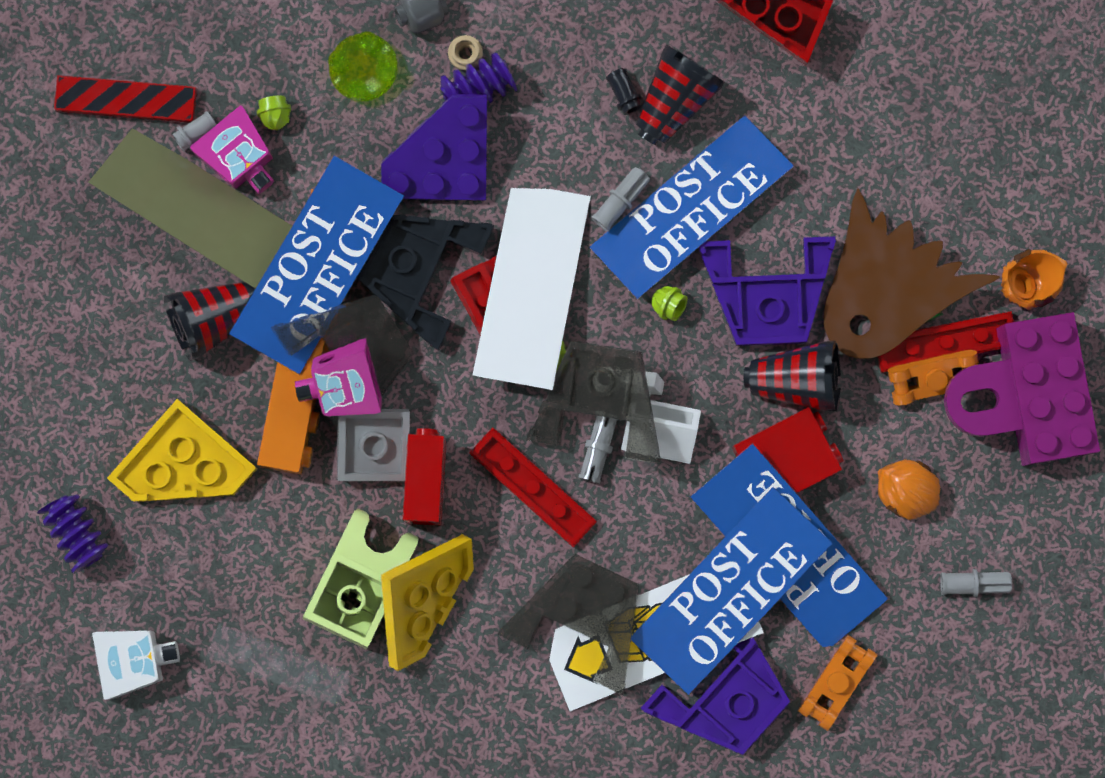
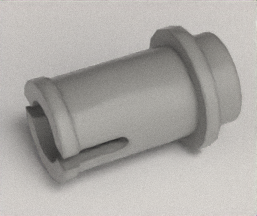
[172,111,217,152]

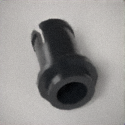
[606,68,643,115]

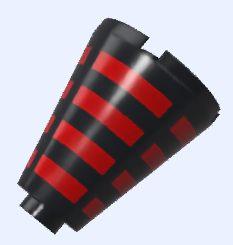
[636,44,725,145]
[164,282,255,361]
[743,341,841,411]

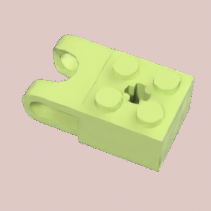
[303,508,418,650]

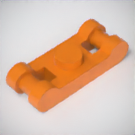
[888,350,979,406]
[798,635,878,731]

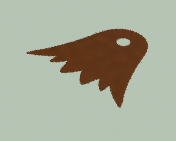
[823,188,1000,359]

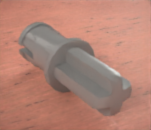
[591,167,650,232]
[940,569,1012,597]

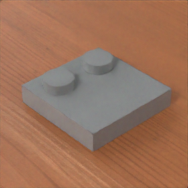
[337,409,410,481]

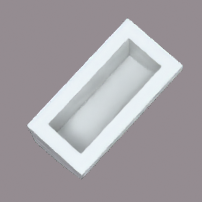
[621,396,701,464]

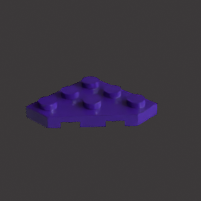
[381,94,487,200]

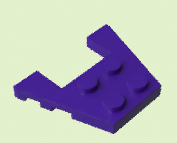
[698,236,836,346]
[641,637,791,756]

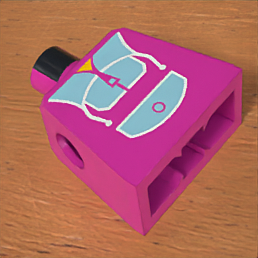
[190,105,274,194]
[295,338,382,416]

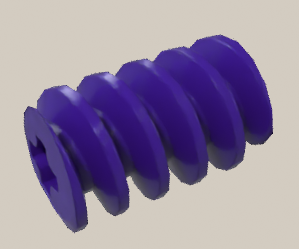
[440,52,517,103]
[37,494,109,574]

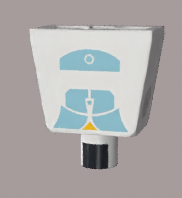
[92,631,180,700]

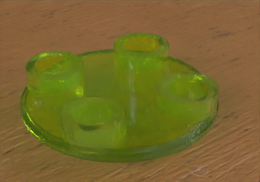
[328,31,398,101]

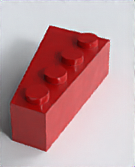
[716,0,833,66]

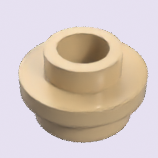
[448,35,483,70]

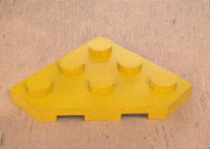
[107,399,258,502]
[381,534,474,671]

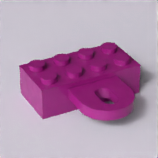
[944,312,1100,466]

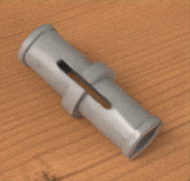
[578,410,619,484]

